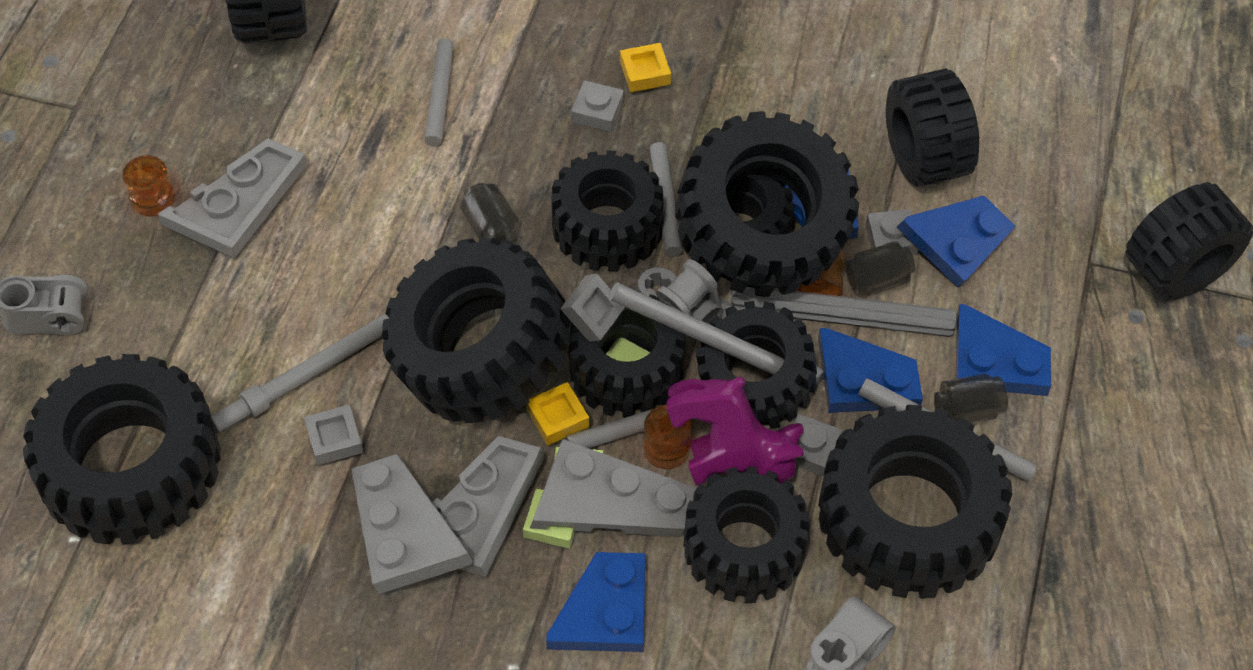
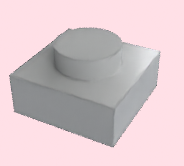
[571,80,624,132]
[866,209,919,259]
[560,273,625,342]
[304,405,363,466]
[794,414,842,476]

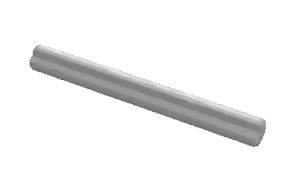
[731,287,956,336]

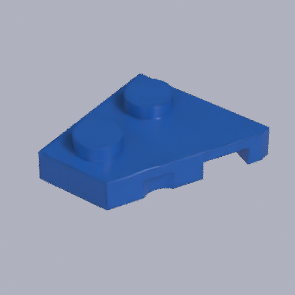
[897,195,1016,287]
[955,304,1051,396]
[818,328,923,413]
[546,552,645,652]

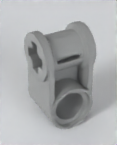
[656,259,723,324]
[0,275,88,335]
[807,596,896,670]

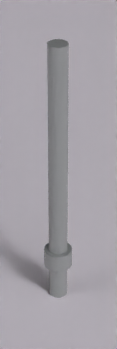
[212,314,389,433]

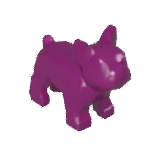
[667,376,804,485]

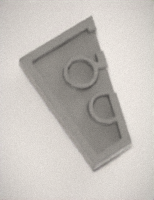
[158,138,307,258]
[432,436,544,577]
[530,439,697,537]
[351,454,473,594]

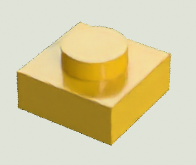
[620,43,671,92]
[526,382,589,446]

